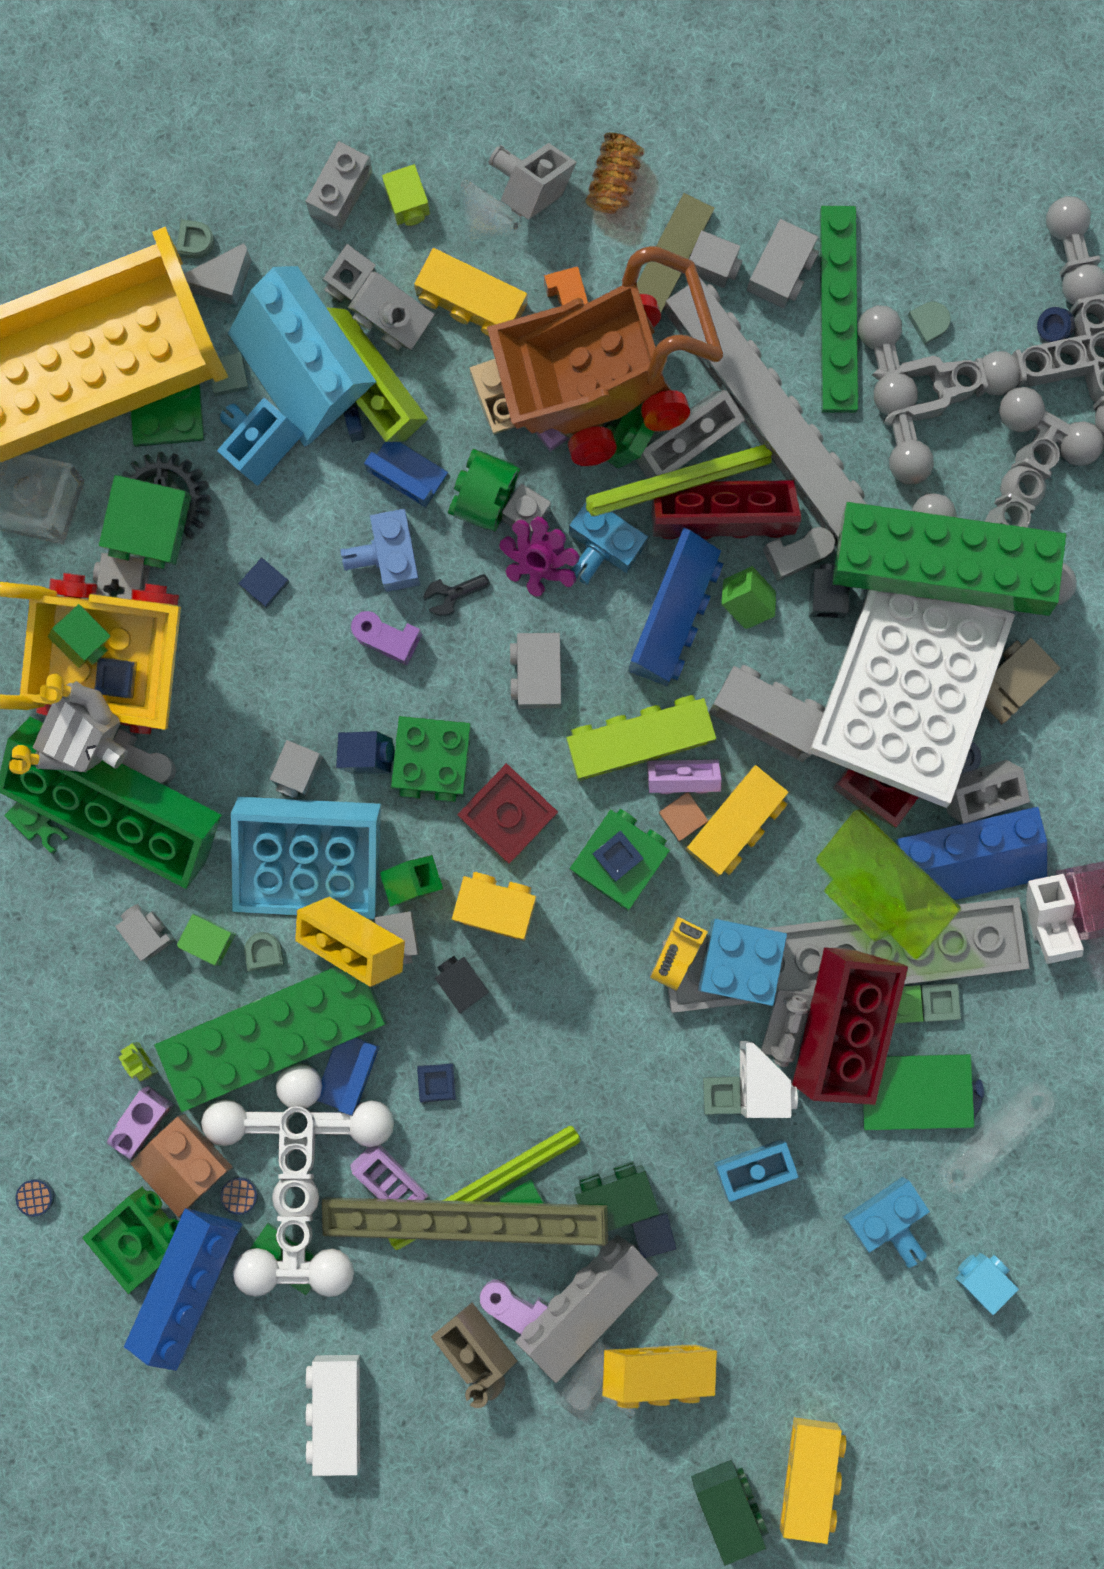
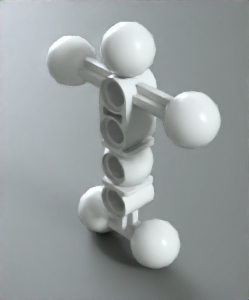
[201,1063,394,1297]

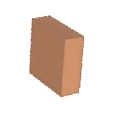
[659,792,708,842]

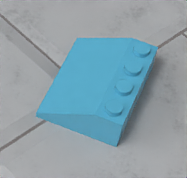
[228,266,376,447]
[231,797,381,919]

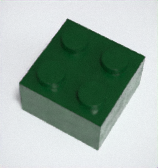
[574,1161,660,1232]
[691,1460,769,1566]

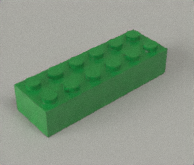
[833,502,1067,616]
[0,716,222,889]
[154,966,388,1112]

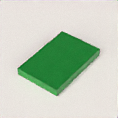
[863,1054,974,1130]

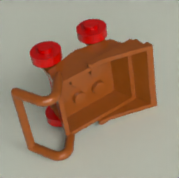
[487,246,723,466]

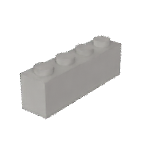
[515,1234,659,1383]

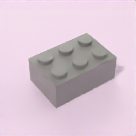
[709,665,825,762]

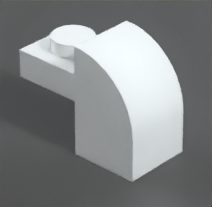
[1026,874,1084,964]

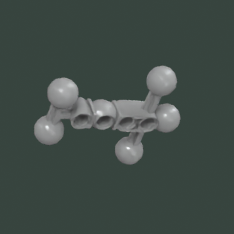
[912,387,1104,605]

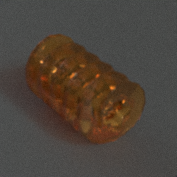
[585,132,645,214]

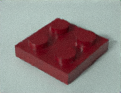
[457,763,558,865]

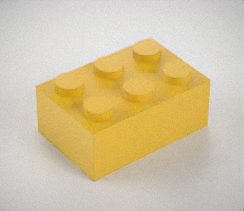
[452,872,537,941]

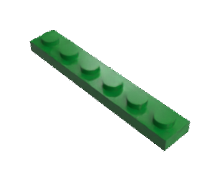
[820,206,858,413]

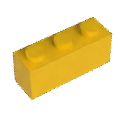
[414,248,528,336]
[685,765,789,877]
[295,896,405,987]
[602,1344,717,1408]
[779,1417,846,1544]

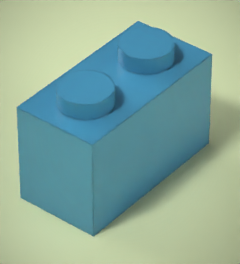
[714,1139,799,1202]

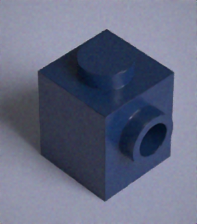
[336,731,395,774]

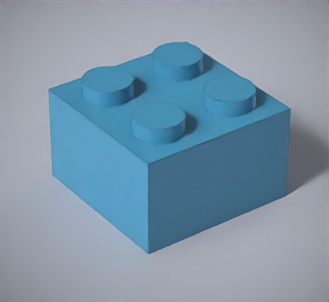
[698,919,787,1006]

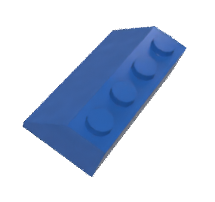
[628,528,724,687]
[891,807,1047,911]
[124,1208,243,1371]

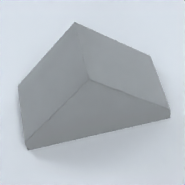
[184,243,252,306]

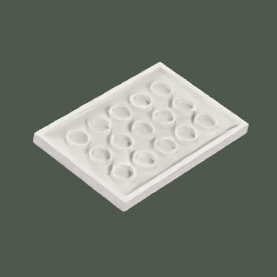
[809,590,1015,808]

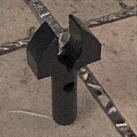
[423,574,490,617]

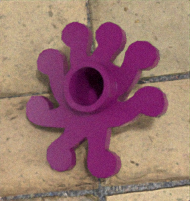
[499,516,580,596]

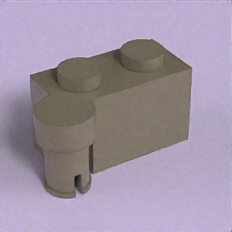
[984,638,1061,725]
[431,1302,517,1408]

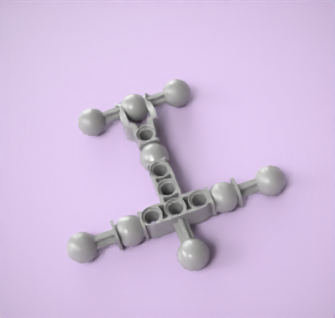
[858,196,1104,484]

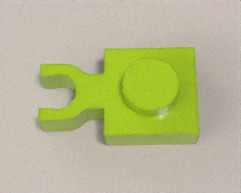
[118,1042,158,1081]

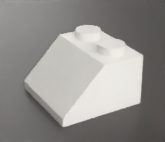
[740,1041,798,1118]

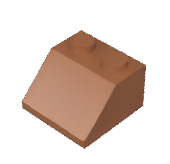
[130,1114,233,1217]

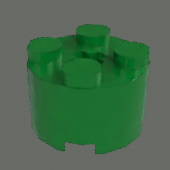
[448,449,520,532]

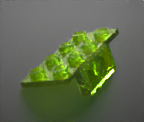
[816,809,961,959]

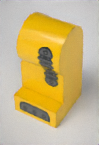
[650,917,708,991]

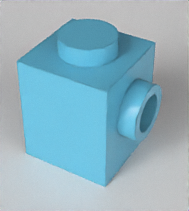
[955,1253,1019,1315]

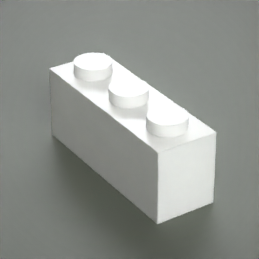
[306,1355,360,1476]

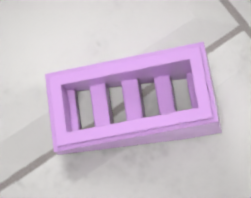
[350,1145,428,1200]

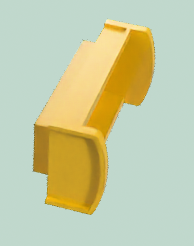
[0,226,228,463]

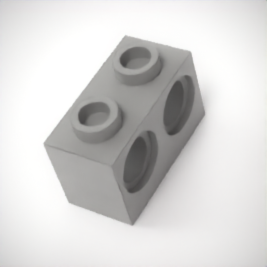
[305,141,373,231]

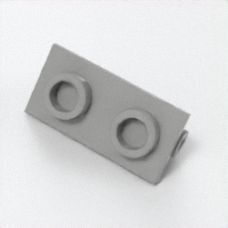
[761,988,813,1067]

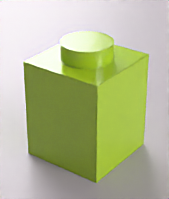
[382,164,430,226]

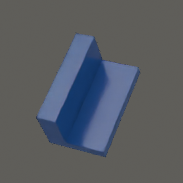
[364,442,448,508]
[317,1038,380,1116]

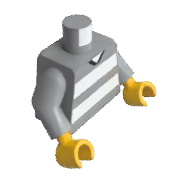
[9,674,128,774]

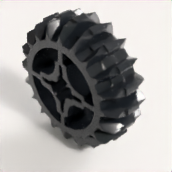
[122,452,212,546]

